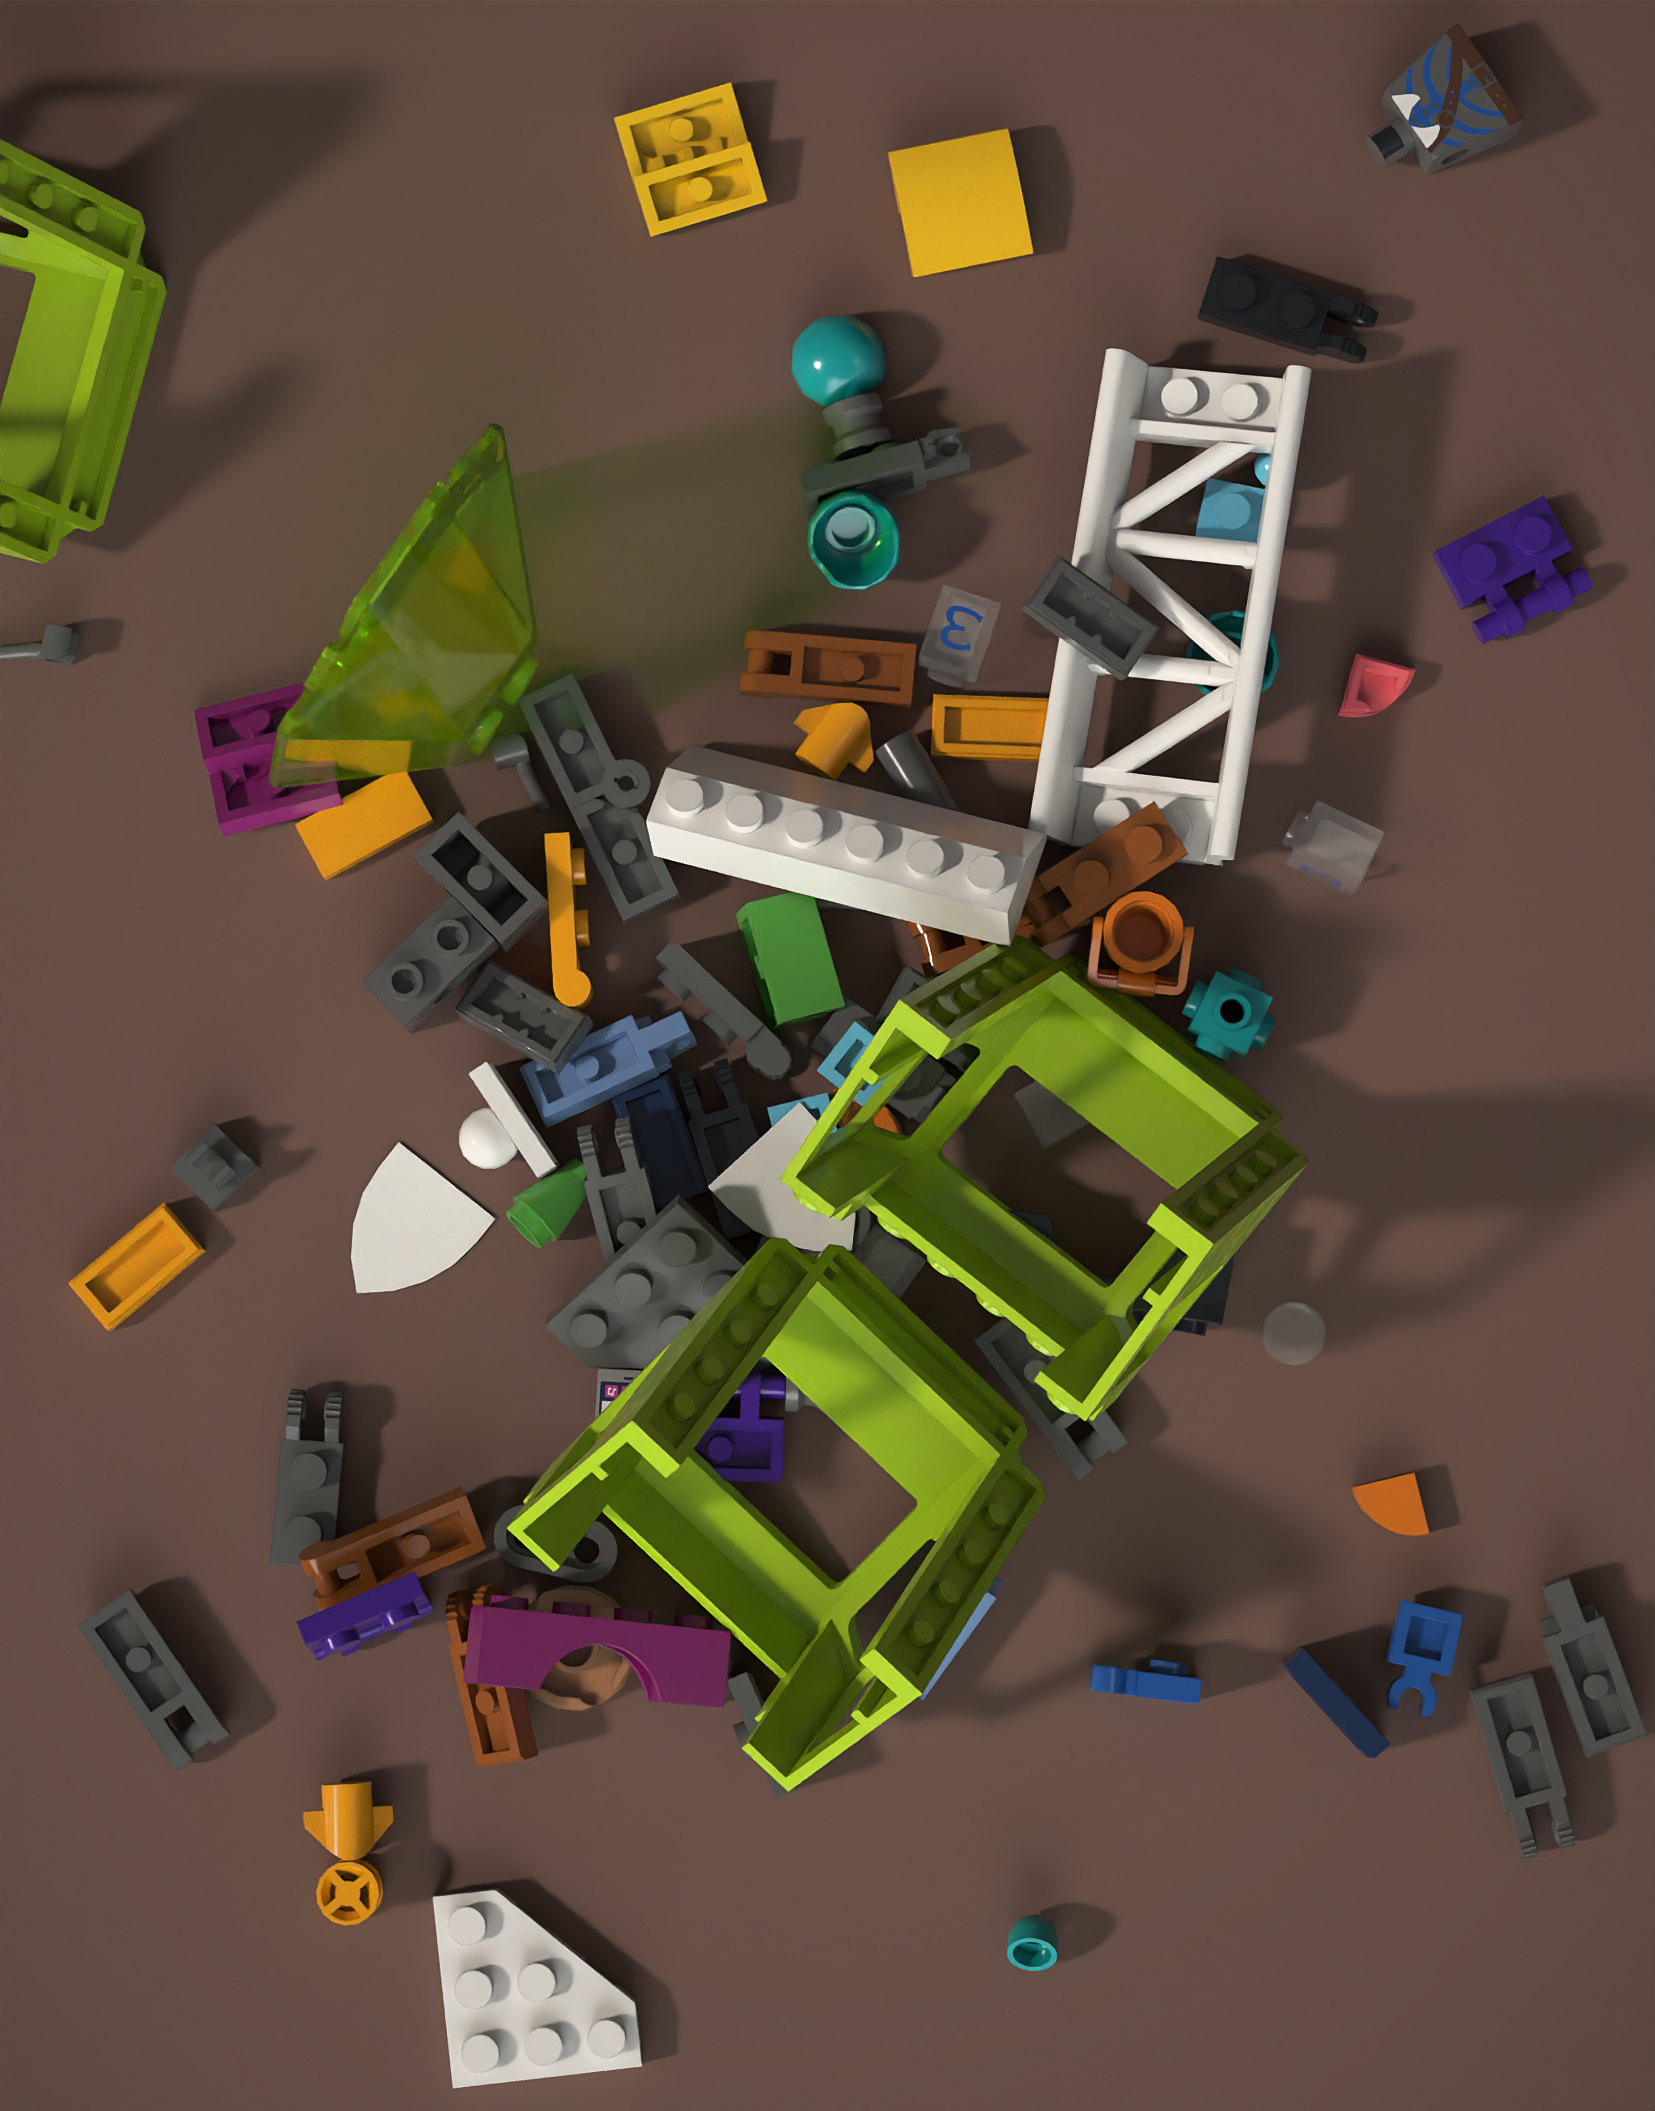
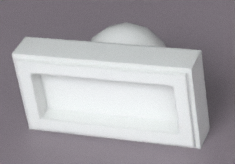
[459,1061,560,1180]

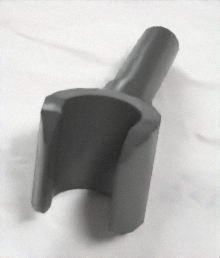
[0,624,80,666]
[491,733,552,813]

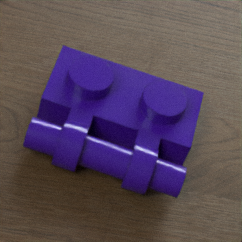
[1433,496,1593,644]
[694,1367,786,1482]
[296,1572,434,1661]

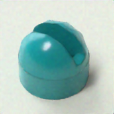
[1007,1914,1058,1971]

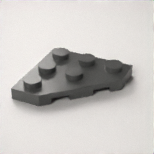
[545,1195,772,1370]

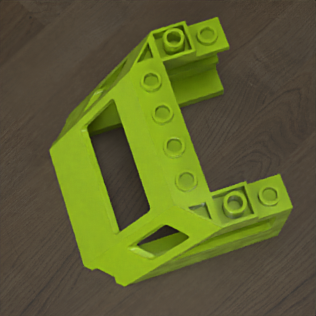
[0,139,167,564]
[779,934,1309,1421]
[507,1237,1046,1792]

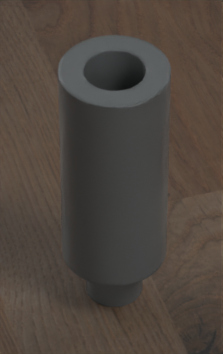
[875,729,963,813]

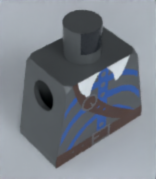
[1365,23,1524,174]

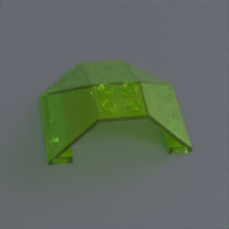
[268,423,539,789]

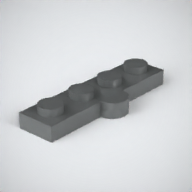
[517,673,680,924]

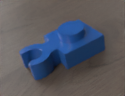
[1386,1600,1464,1717]
[1089,1659,1202,1705]

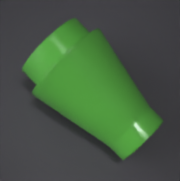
[506,1157,587,1249]

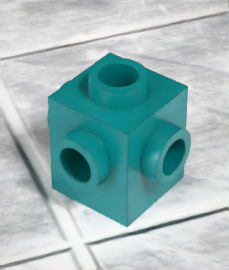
[1181,968,1277,1063]

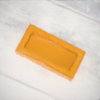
[931,694,1049,763]
[294,766,434,881]
[68,1203,206,1331]

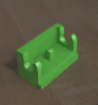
[736,891,845,1032]

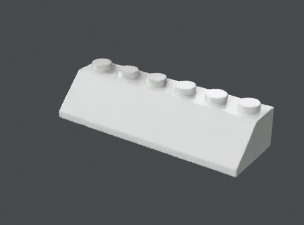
[646,745,1047,947]

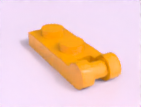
[544,832,594,1011]

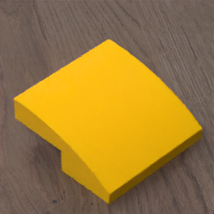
[613,82,767,237]
[887,127,1033,277]

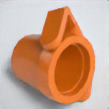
[1087,891,1194,997]

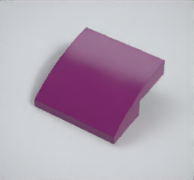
[194,680,343,837]

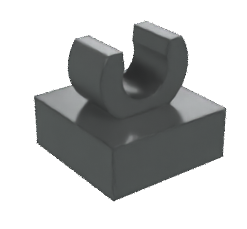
[170,1123,260,1212]

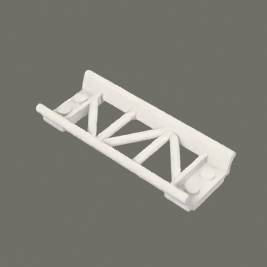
[1028,348,1312,866]

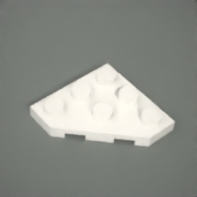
[433,1888,643,2088]

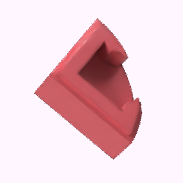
[1338,653,1415,718]

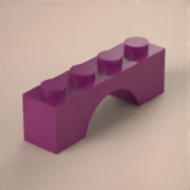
[463,1595,731,1708]

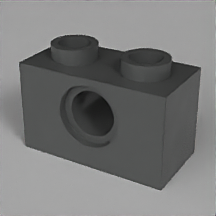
[414,811,549,952]
[361,896,501,1034]

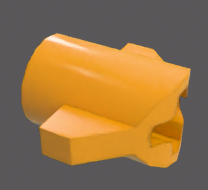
[793,703,874,781]
[303,1781,393,1861]

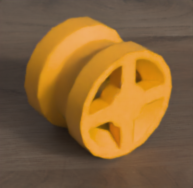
[316,1859,384,1926]

